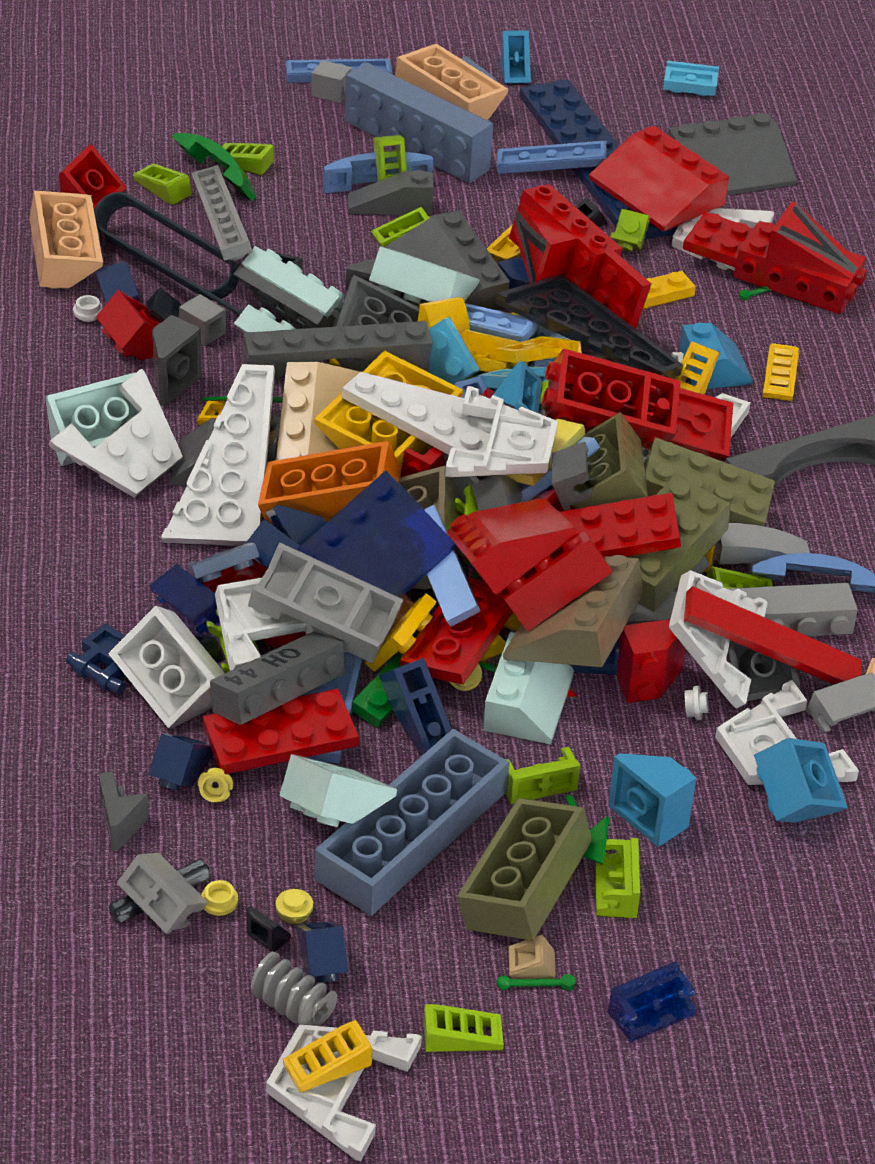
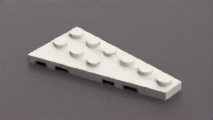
[161,364,275,546]
[341,372,494,476]

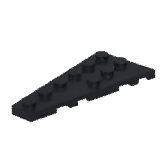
[495,274,683,378]

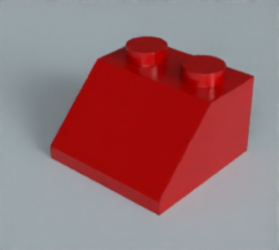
[96,290,160,361]
[616,619,686,703]

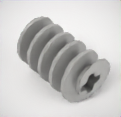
[251,952,337,1026]

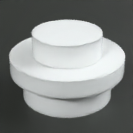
[73,295,103,322]
[685,686,709,720]

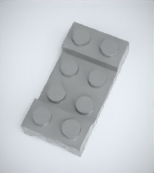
[248,543,404,663]

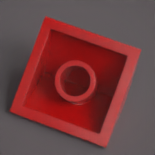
[59,144,127,209]

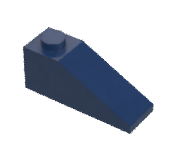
[379,658,452,756]

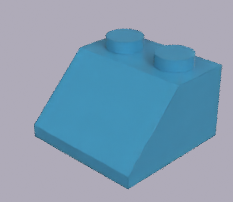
[679,323,753,389]
[754,738,848,823]
[608,753,696,847]

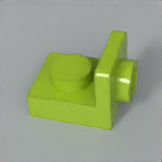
[610,209,650,252]

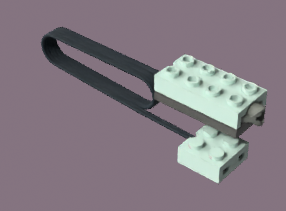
[94,192,345,334]

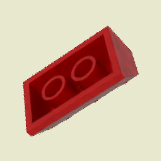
[501,531,613,632]

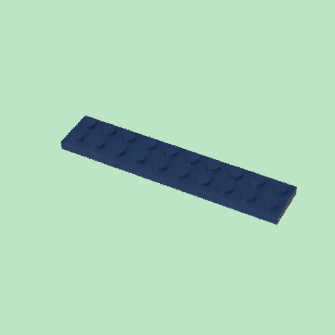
[519,79,678,240]

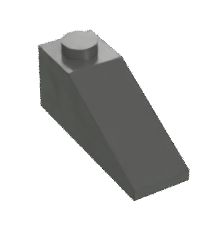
[348,170,433,216]

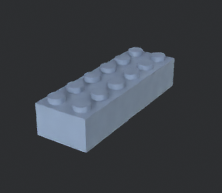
[345,62,493,184]
[314,729,510,916]

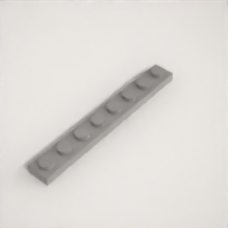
[191,165,252,261]

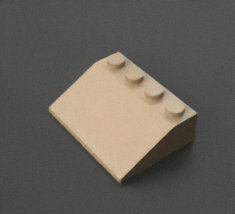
[276,362,360,460]

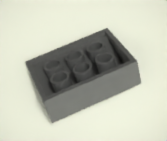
[667,113,797,195]
[384,210,510,311]
[335,275,419,372]

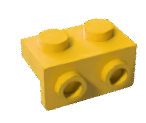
[461,330,519,373]

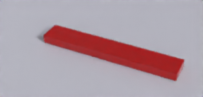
[684,586,862,685]

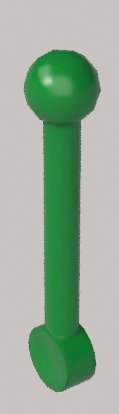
[739,287,771,300]
[496,974,576,991]

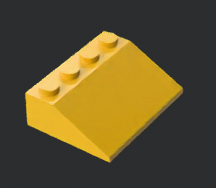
[314,350,463,477]

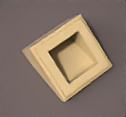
[509,935,556,979]

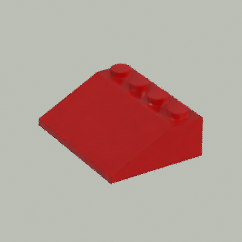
[589,125,729,232]
[447,498,579,595]

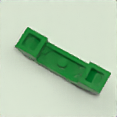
[172,133,256,201]

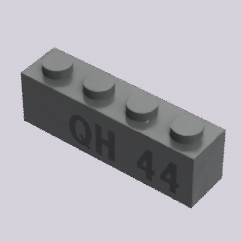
[210,631,345,725]

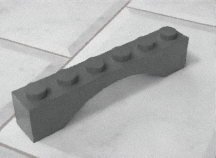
[241,321,433,379]
[726,415,875,489]

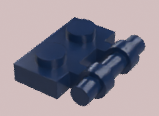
[66,624,127,695]

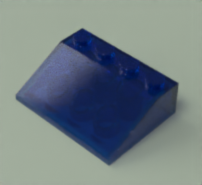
[297,470,457,598]

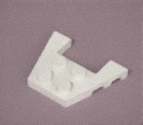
[672,208,775,271]
[48,369,183,498]
[445,386,558,477]
[669,570,768,708]
[215,578,347,671]
[715,680,859,785]
[266,1025,422,1162]

